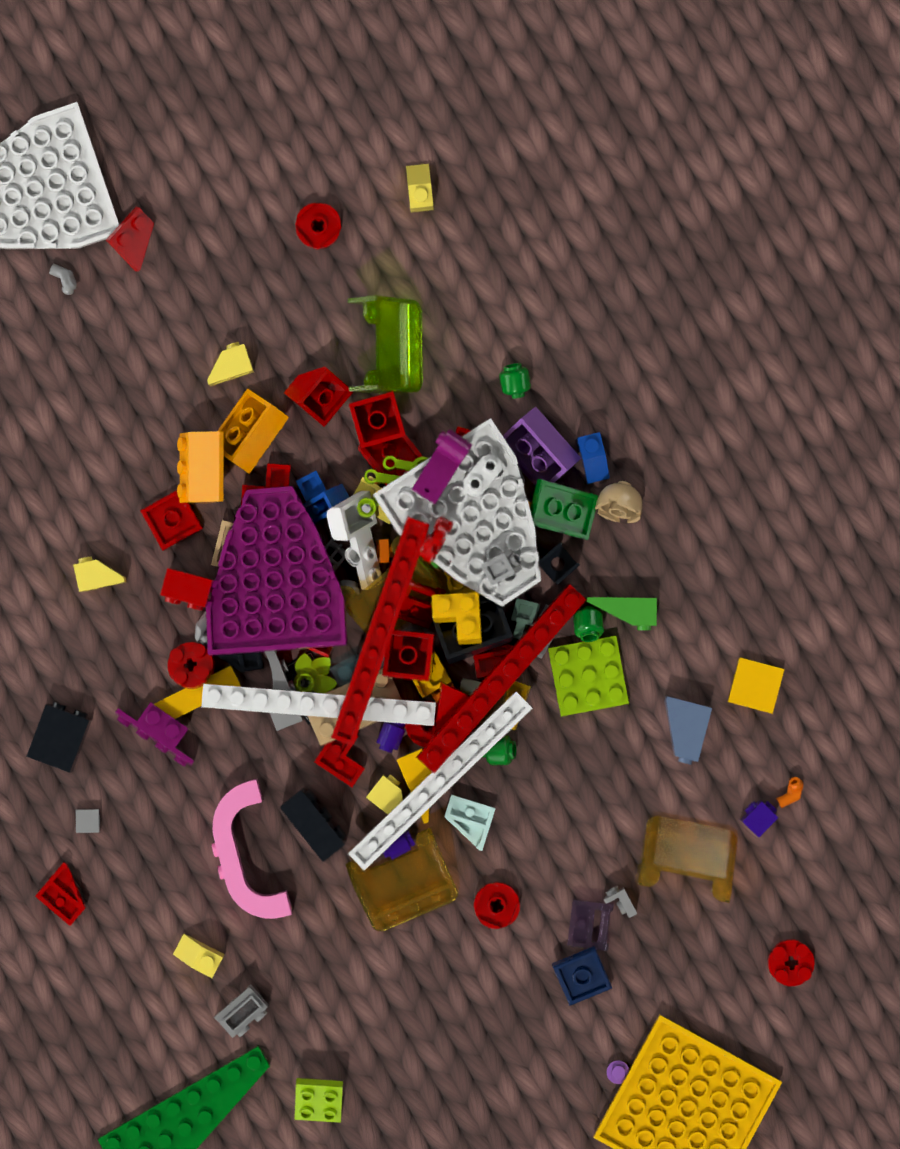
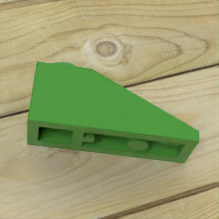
[586,597,657,630]

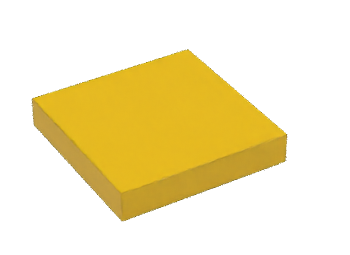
[727,657,784,714]

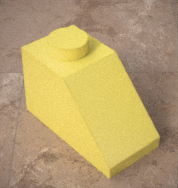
[406,164,434,212]
[207,342,254,386]
[73,556,127,592]
[366,774,403,814]
[173,934,225,978]

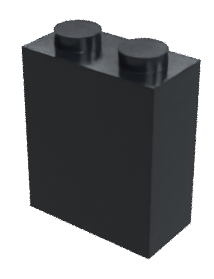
[26,701,92,773]

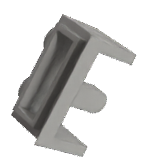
[214,984,269,1038]

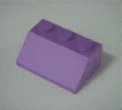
[503,406,581,486]

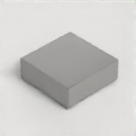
[76,809,100,833]

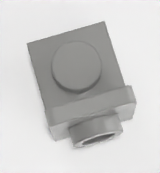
[481,549,522,585]
[603,886,637,918]

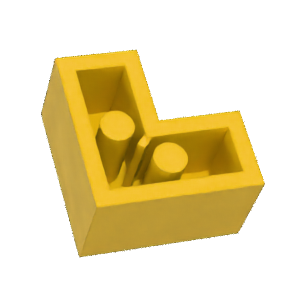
[432,592,482,645]

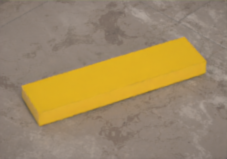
[154,666,241,719]

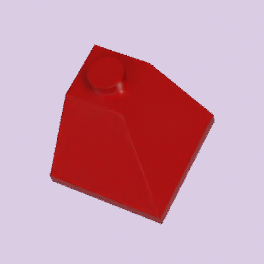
[284,366,353,427]

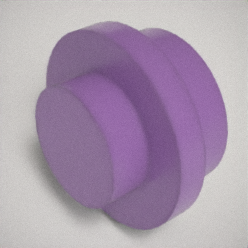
[606,1060,629,1084]

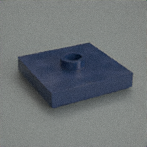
[552,946,612,1006]

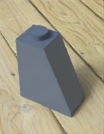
[664,696,712,765]

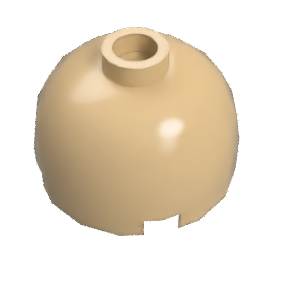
[595,481,643,523]

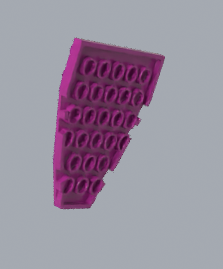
[206,486,348,656]

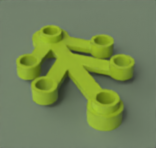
[357,456,428,518]

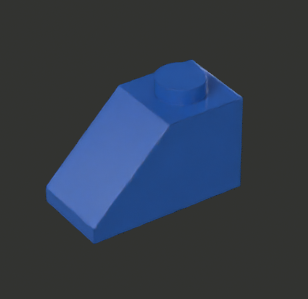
[576,432,610,484]
[303,483,349,524]

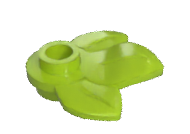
[294,653,337,694]

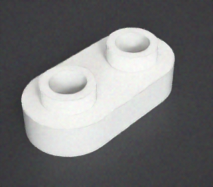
[463,454,502,496]

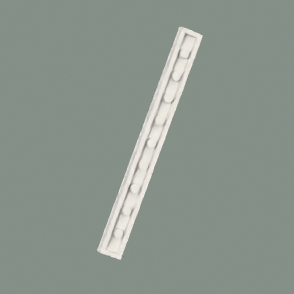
[201,684,436,726]
[348,692,532,870]

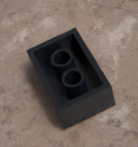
[432,598,514,665]
[279,787,347,862]

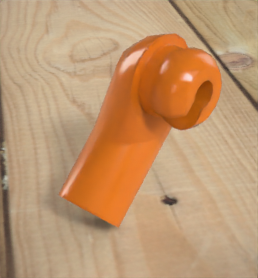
[776,777,804,808]

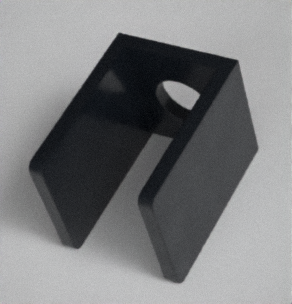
[538,542,580,585]

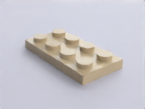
[308,668,402,746]

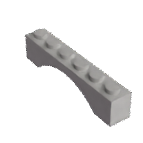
[265,651,304,731]

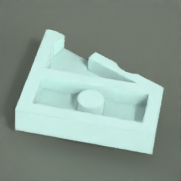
[444,794,495,851]

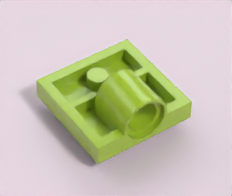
[295,1078,343,1123]

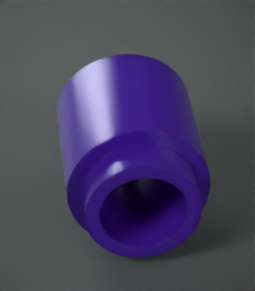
[376,722,405,753]
[383,830,415,860]

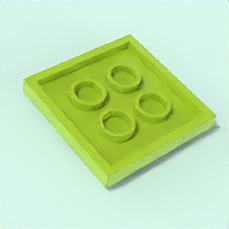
[548,636,629,716]

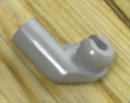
[49,263,77,295]
[195,611,207,645]

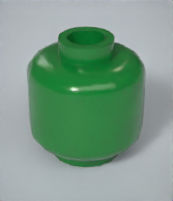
[499,363,531,399]
[573,606,604,642]
[483,735,517,766]

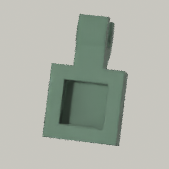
[511,598,540,640]

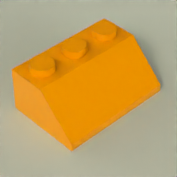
[218,388,289,474]
[177,431,224,503]

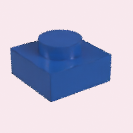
[296,471,326,502]

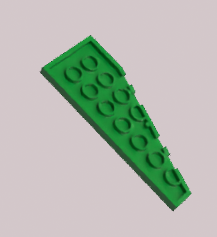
[97,1045,270,1149]

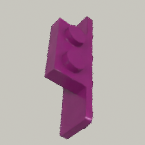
[115,702,194,767]

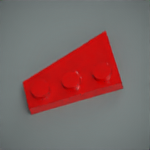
[431,682,470,750]

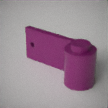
[411,429,473,504]

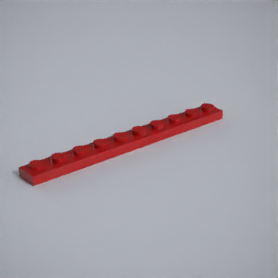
[331,517,430,745]
[416,584,587,773]

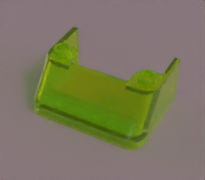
[348,295,422,393]

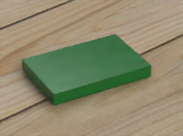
[530,479,599,540]

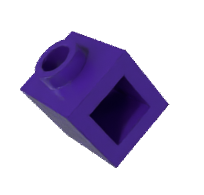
[741,800,778,838]

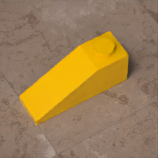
[397,748,431,824]

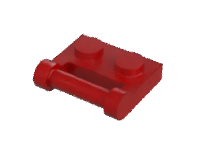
[398,578,446,628]

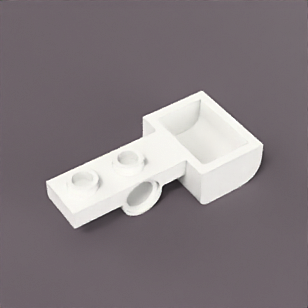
[327,491,383,590]

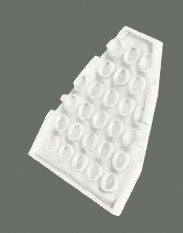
[0,102,119,249]
[373,418,541,607]

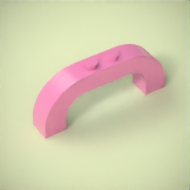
[212,778,293,919]

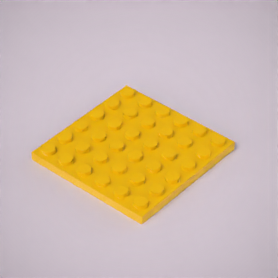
[593,1014,782,1149]

